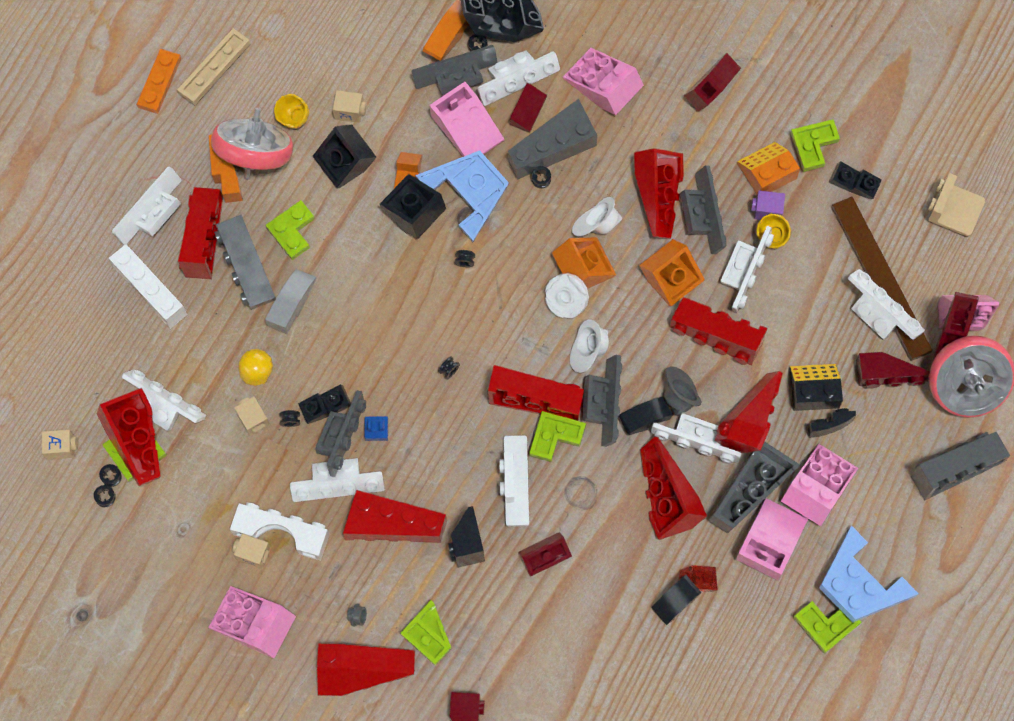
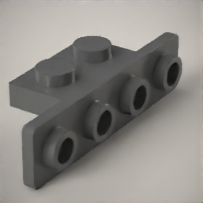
[411,45,498,95]
[680,165,726,254]
[582,354,622,447]
[315,390,366,477]

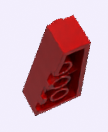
[178,187,223,280]
[670,297,768,366]
[488,365,584,421]
[343,490,447,543]

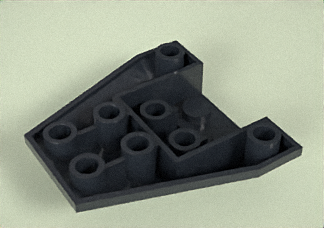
[461,0,544,42]

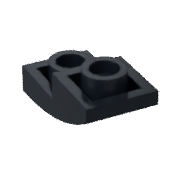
[829,161,882,199]
[298,384,351,424]
[619,396,673,435]
[808,408,856,438]
[651,575,701,625]

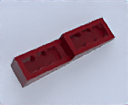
[933,292,979,361]

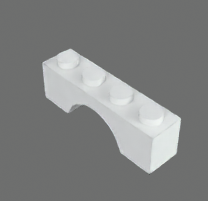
[109,244,187,329]
[230,502,330,561]

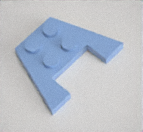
[415,151,509,242]
[819,526,919,622]

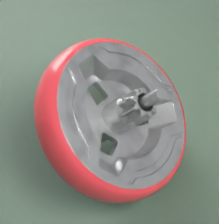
[211,108,293,179]
[929,336,1014,418]

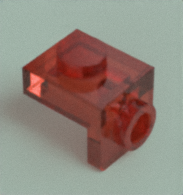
[679,565,718,592]

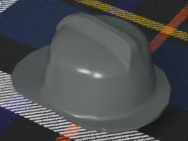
[664,366,702,416]

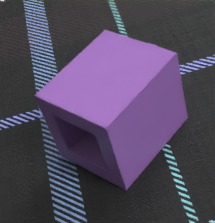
[751,190,785,220]

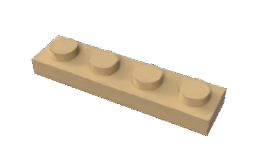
[177,28,251,105]

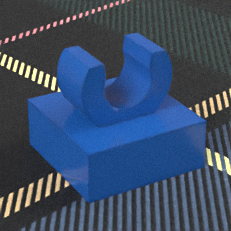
[365,416,388,441]

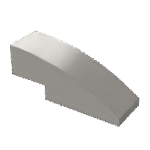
[265,269,317,334]

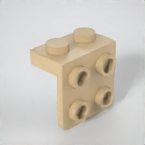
[928,173,985,236]

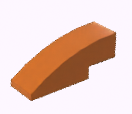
[423,0,469,61]
[208,135,243,203]

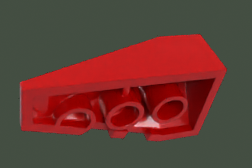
[634,148,684,239]
[714,371,783,453]
[97,388,161,486]
[640,436,707,540]
[317,643,415,696]

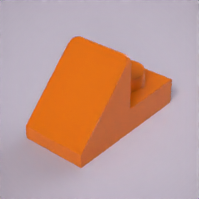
[394,152,423,188]

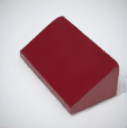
[510,83,547,133]
[518,532,572,577]

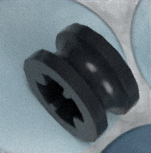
[468,34,488,51]
[532,166,551,189]
[454,250,475,268]
[438,356,460,379]
[279,410,300,427]
[99,464,122,487]
[94,485,116,508]

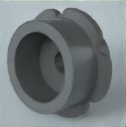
[347,604,367,627]

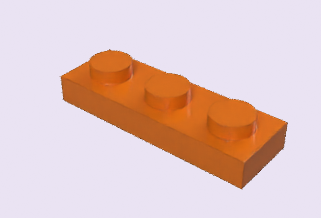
[136,49,182,114]

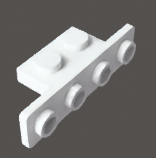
[477,50,560,106]
[112,167,181,245]
[721,226,774,313]
[848,269,925,340]
[122,370,206,431]
[651,413,742,464]
[500,436,529,527]
[290,458,385,502]

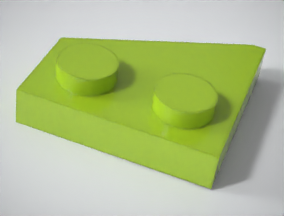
[400,600,452,666]

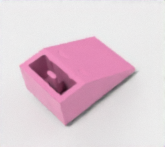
[563,48,644,115]
[430,82,504,157]
[938,295,999,331]
[781,444,858,526]
[736,498,808,581]
[208,586,296,658]

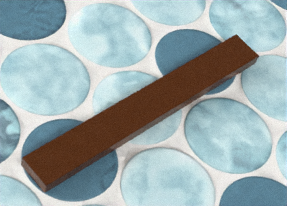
[831,196,933,361]

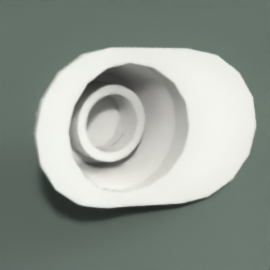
[572,197,622,236]
[570,319,609,373]

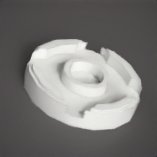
[545,273,589,318]

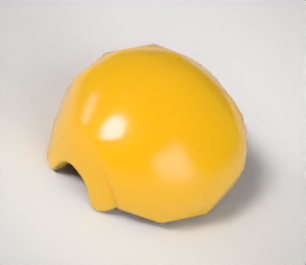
[274,94,310,129]
[756,213,791,249]
[238,349,273,386]

